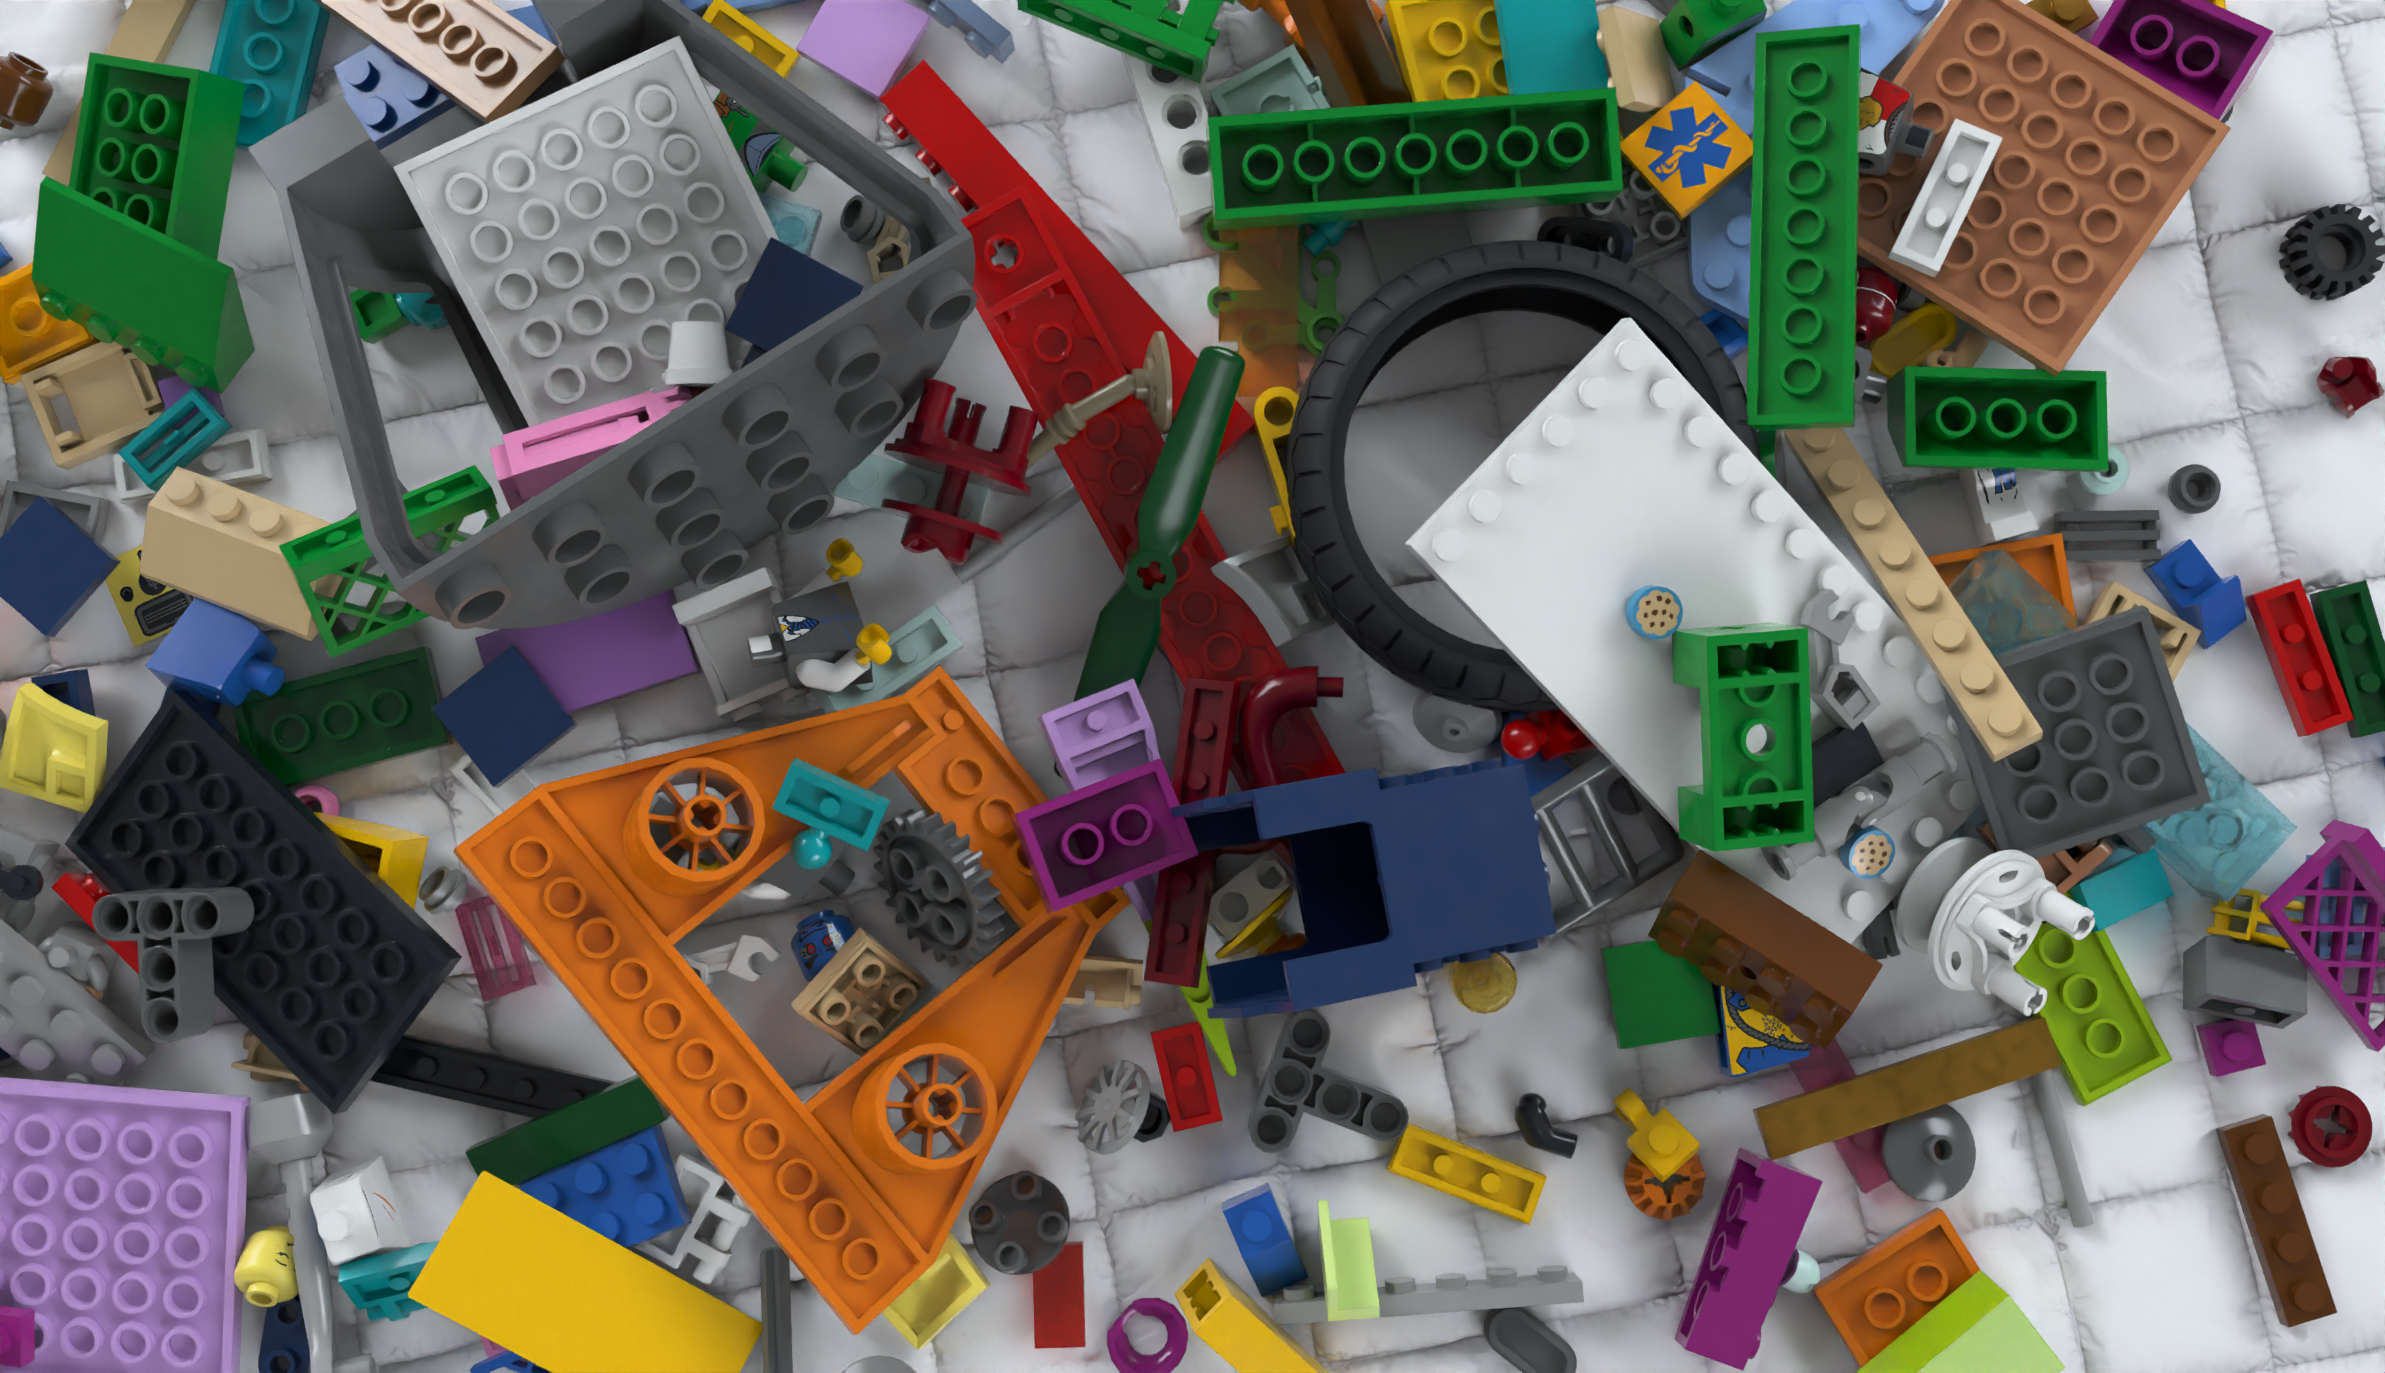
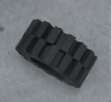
[2279,204,2385,301]

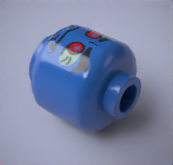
[790,910,856,983]

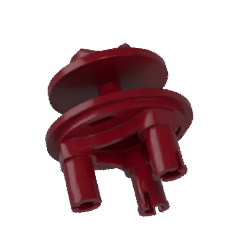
[880,378,1040,565]

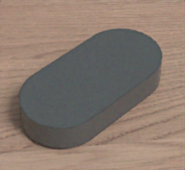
[1484,1307,1577,1373]

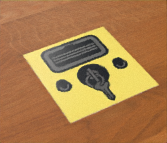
[105,545,195,648]

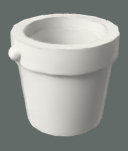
[662,321,735,387]

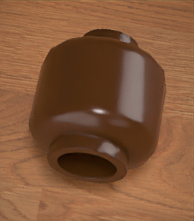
[0,52,54,130]

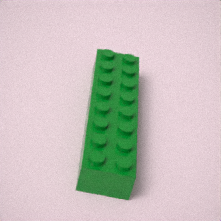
[1206,87,1623,231]

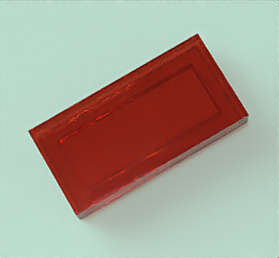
[1033,1241,1086,1349]

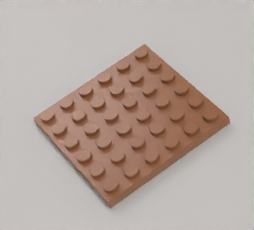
[1857,0,2231,377]

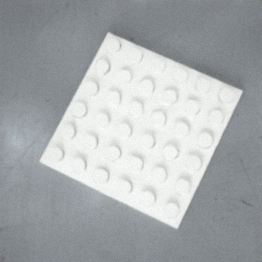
[393,35,780,427]

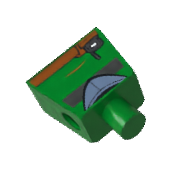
[1659,0,1767,72]
[713,91,808,198]

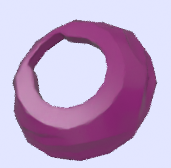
[1107,1298,1188,1373]

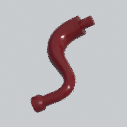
[1217,666,1344,858]

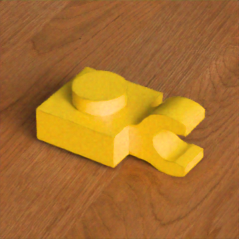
[1613,1087,1700,1183]

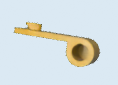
[1253,386,1299,546]

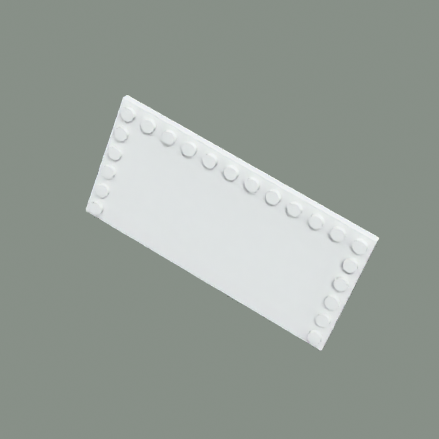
[1404,317,1981,944]

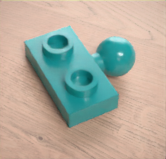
[772,758,891,870]

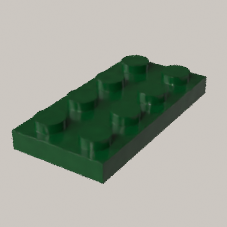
[232,647,453,787]

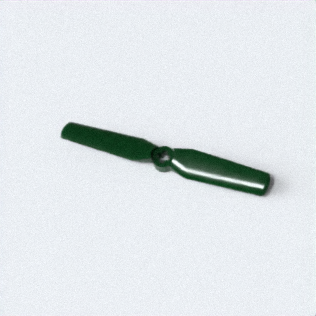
[1054,346,1245,778]

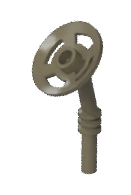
[1027,331,1172,471]

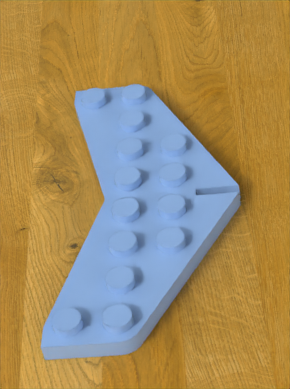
[1682,0,1945,326]

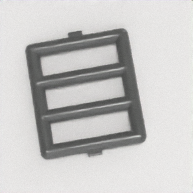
[1530,753,1684,941]

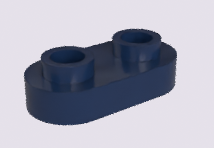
[258,1294,311,1373]

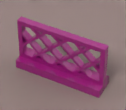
[2259,819,2385,1052]

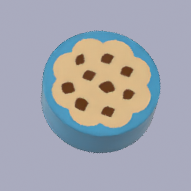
[1626,585,1683,639]
[1839,825,1895,879]

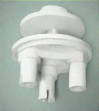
[1896,837,2095,1016]

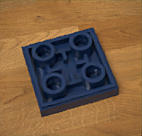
[725,237,864,352]
[0,495,121,638]
[432,645,578,788]

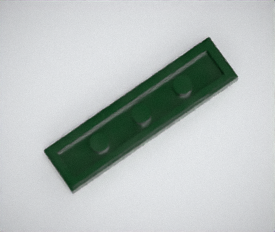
[465,1074,670,1186]

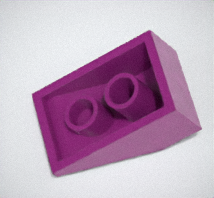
[1011,758,1199,914]

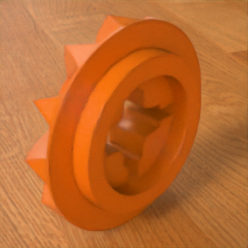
[1624,1152,1707,1220]

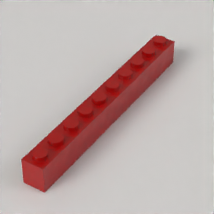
[880,59,1255,469]

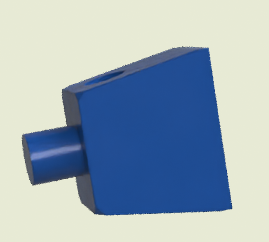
[145,597,285,707]

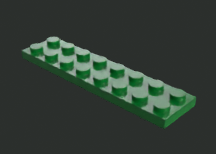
[1746,24,1861,430]

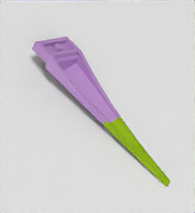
[1038,679,1237,1077]

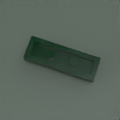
[2309,580,2385,738]

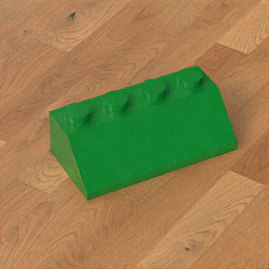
[1887,366,2109,472]

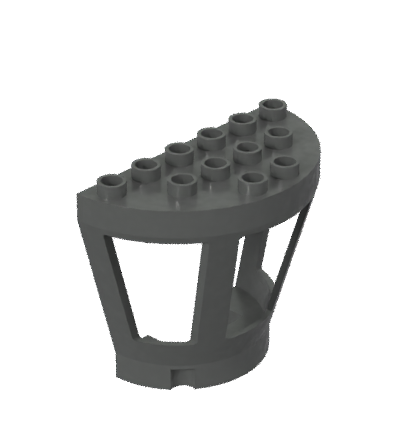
[248,0,978,629]

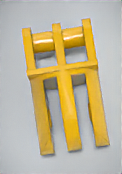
[2206,884,2305,951]

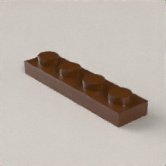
[2216,1114,2337,1328]

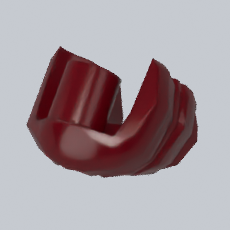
[2317,356,2384,419]

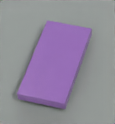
[475,588,699,714]

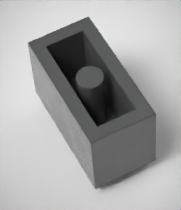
[2183,934,2307,1029]

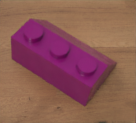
[2089,0,2274,121]

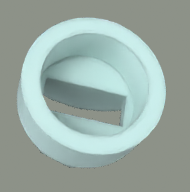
[1779,1248,1820,1293]

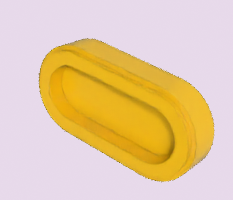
[1866,302,1958,381]

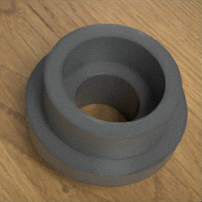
[840,195,885,244]
[2168,464,2221,514]

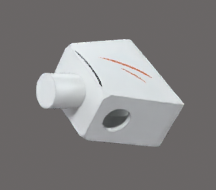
[310,1156,412,1265]

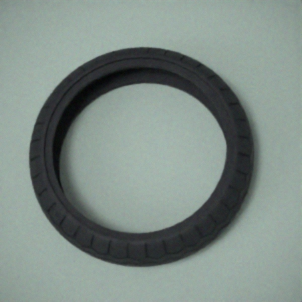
[1285,240,1760,713]

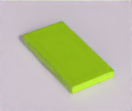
[2013,890,2173,1106]

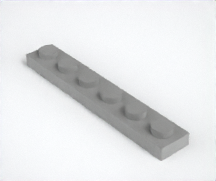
[1273,1266,1584,1325]

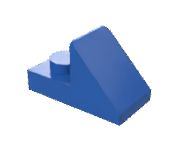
[2143,539,2247,649]

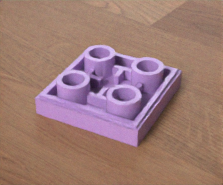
[796,0,932,102]

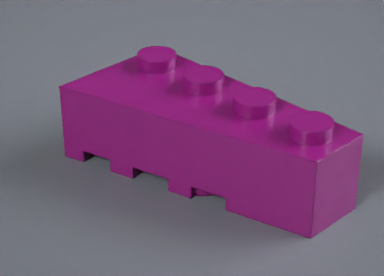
[1675,1147,1823,1370]

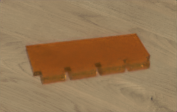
[1218,224,1299,397]

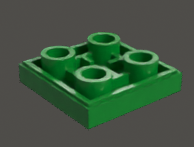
[1600,940,1721,1049]

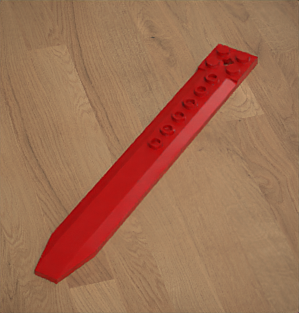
[960,184,1346,871]

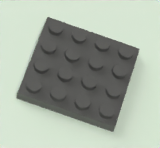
[1937,605,2212,859]

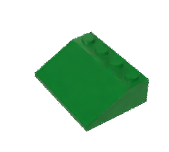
[69,52,245,260]
[31,176,255,394]

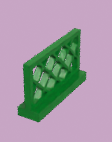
[279,465,500,658]

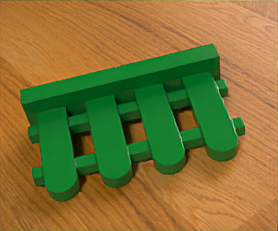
[1017,0,1235,84]

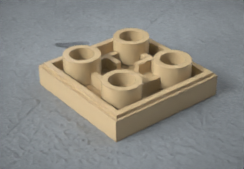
[1596,5,1676,116]
[791,928,930,1057]

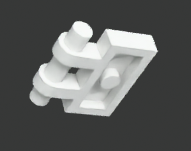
[634,1152,753,1284]

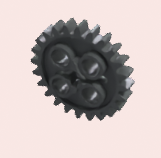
[873,808,1005,968]

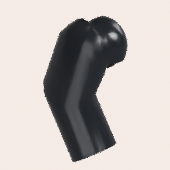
[1515,1093,1578,1159]

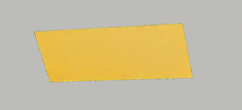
[408,1171,762,1373]

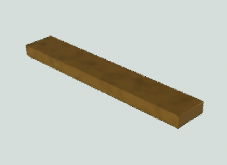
[1752,1016,2062,1160]

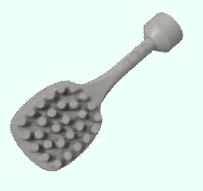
[246,1092,376,1373]

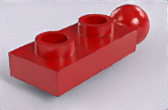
[1501,710,1597,761]

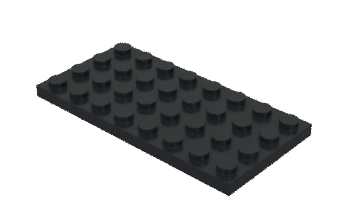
[65,690,462,1115]

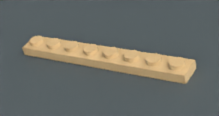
[1784,428,2043,763]

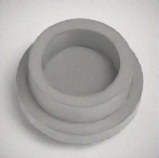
[418,866,467,915]

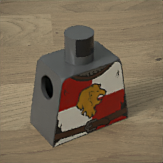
[1859,67,1935,176]

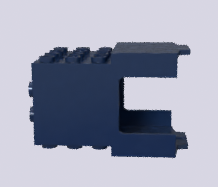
[1170,757,1557,1018]

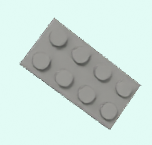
[0,918,156,1086]

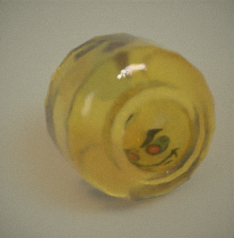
[1448,952,1518,1014]

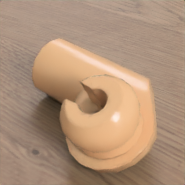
[1922,331,1988,368]

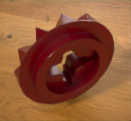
[2287,1086,2372,1168]

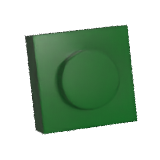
[350,289,410,344]

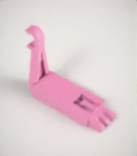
[489,386,693,511]

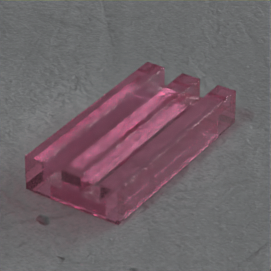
[455,895,537,1002]

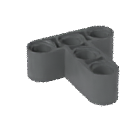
[92,887,255,1044]
[1248,1009,1409,1153]

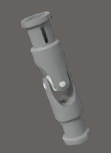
[1761,732,1957,881]

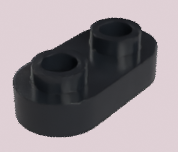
[1537,216,1634,264]

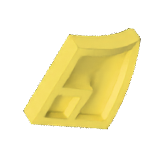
[0,682,108,813]
[881,1231,991,1350]

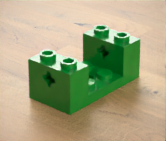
[1672,622,1815,852]

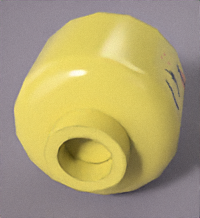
[234,1225,299,1307]

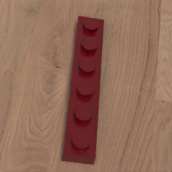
[1144,677,1241,988]

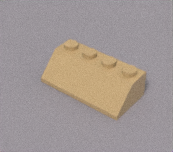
[139,466,367,641]

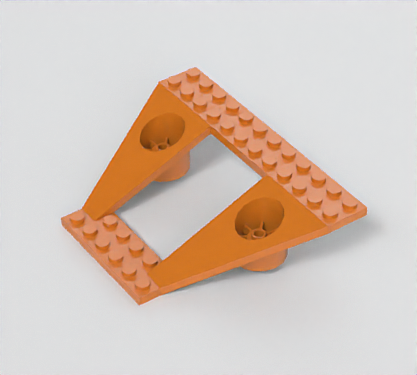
[453,665,1131,1335]

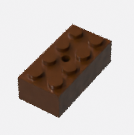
[1648,849,1883,1050]

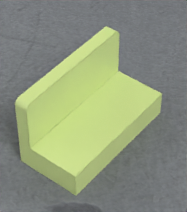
[1318,1200,1380,1322]

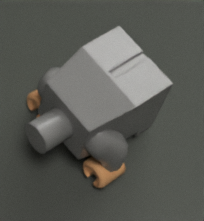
[37,921,119,1001]

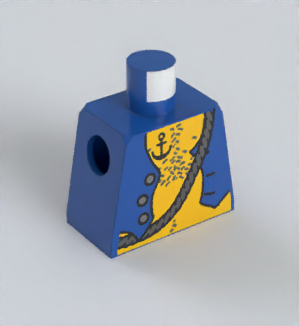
[1712,983,1810,1078]

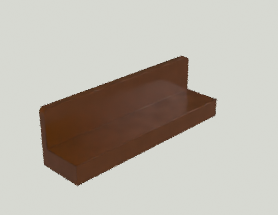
[1285,0,1412,108]

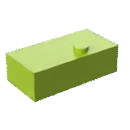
[1856,1270,2066,1373]

